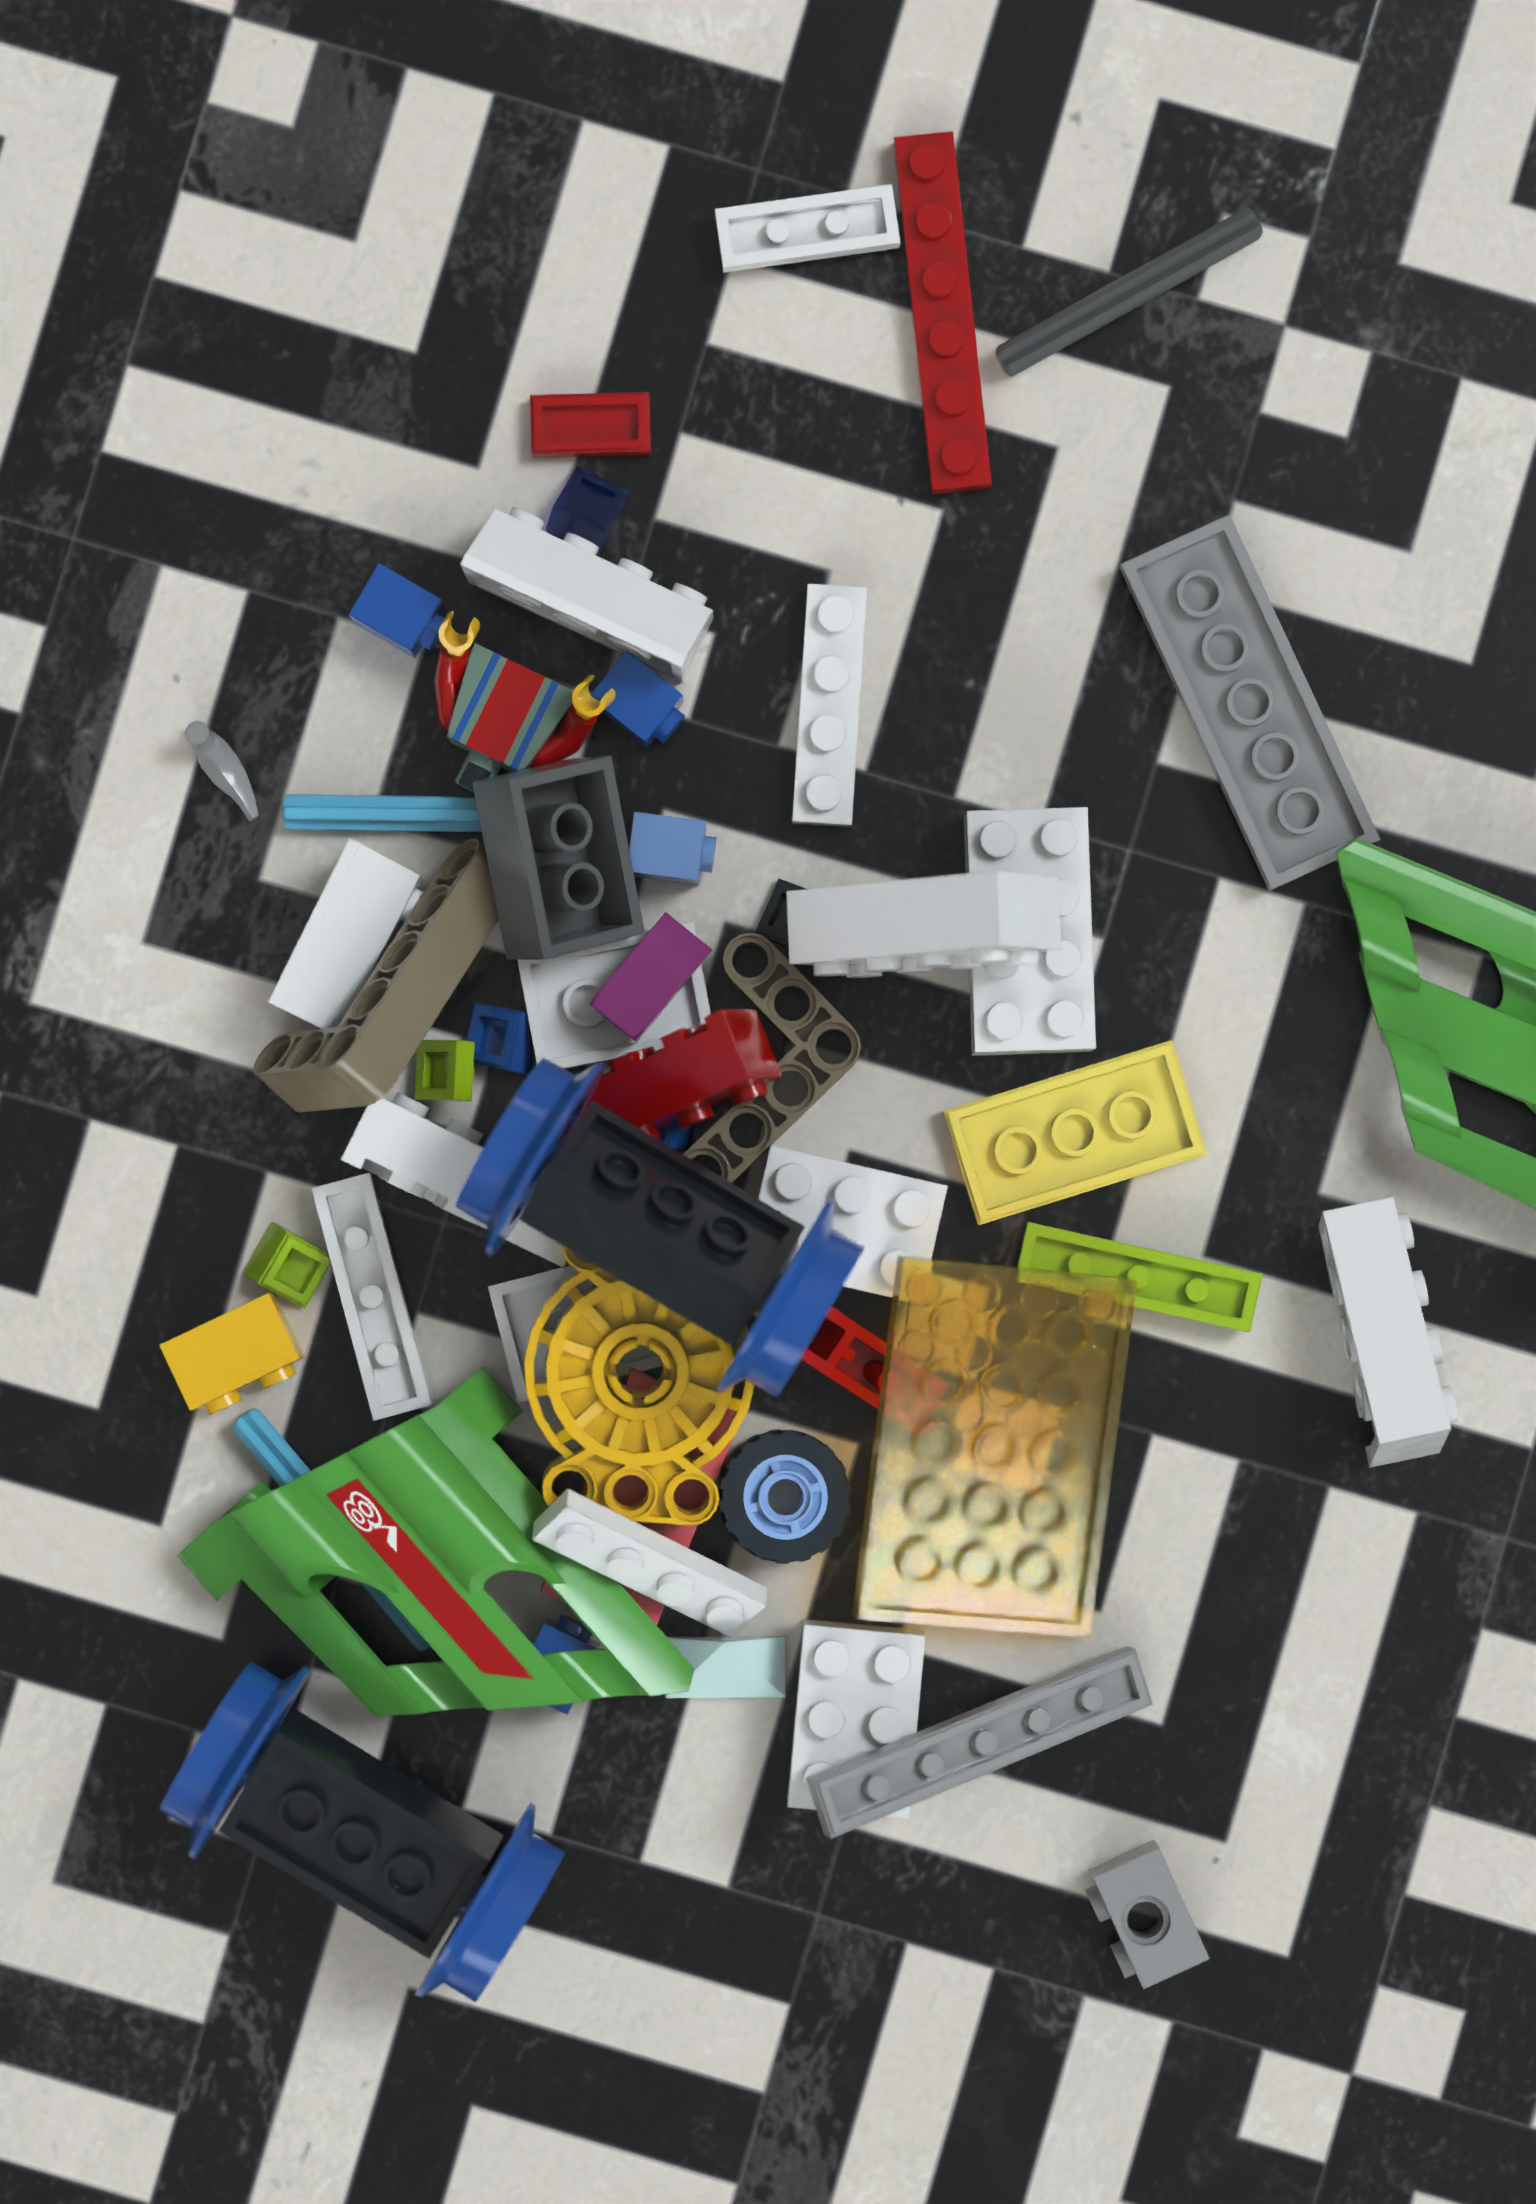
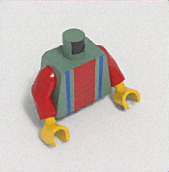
[434,611,616,793]

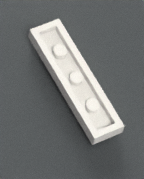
[792,584,867,827]
[311,1173,433,1421]
[532,1489,767,1638]

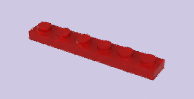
[893,131,992,494]

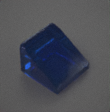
[546,466,630,556]

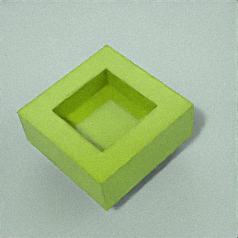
[414,1040,475,1102]

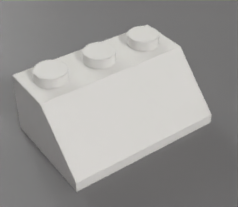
[268,838,424,1028]

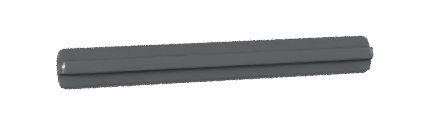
[995,208,1263,376]

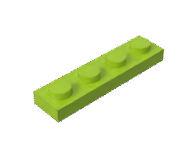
[1014,1222,1263,1333]

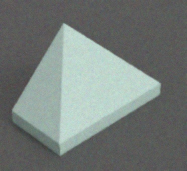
[665,1636,786,1698]

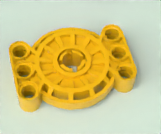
[524,1245,754,1525]

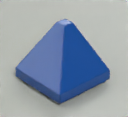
[465,1002,533,1076]

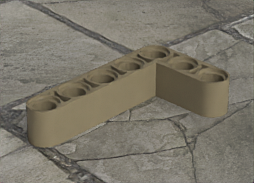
[253,838,499,1113]
[683,933,861,1184]

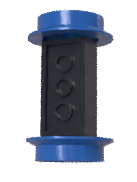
[455,1058,865,1397]
[160,1661,565,2002]

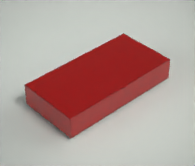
[530,392,651,458]

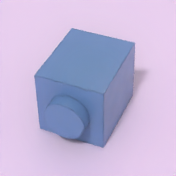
[629,812,717,886]

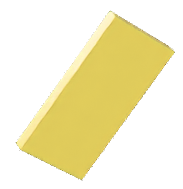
[942,1040,1207,1225]

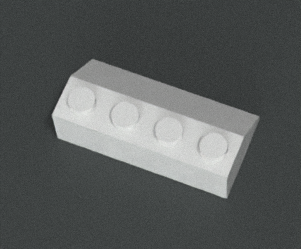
[460,507,714,682]

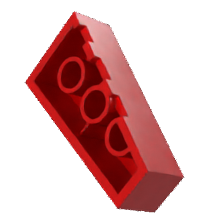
[580,1009,782,1140]

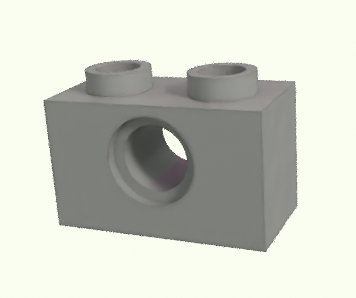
[1085,1840,1210,1989]

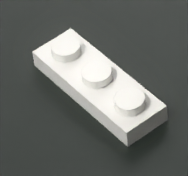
[715,184,900,273]

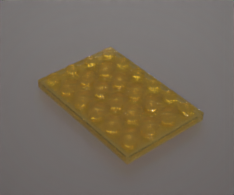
[852,1255,1137,1638]

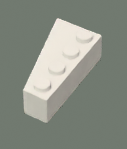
[341,1092,568,1268]
[1318,1197,1458,1468]

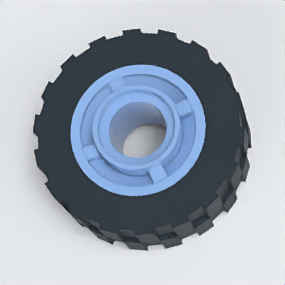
[717,1429,852,1564]

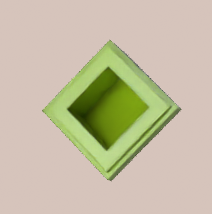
[243,1222,331,1308]

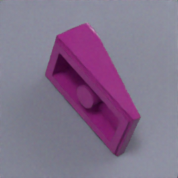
[589,912,712,1043]

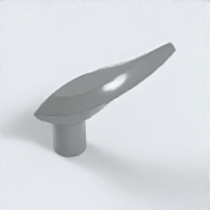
[185,721,259,822]

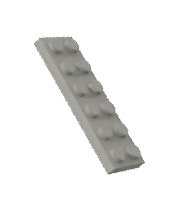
[1119,514,1381,891]

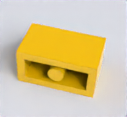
[159,1293,305,1415]

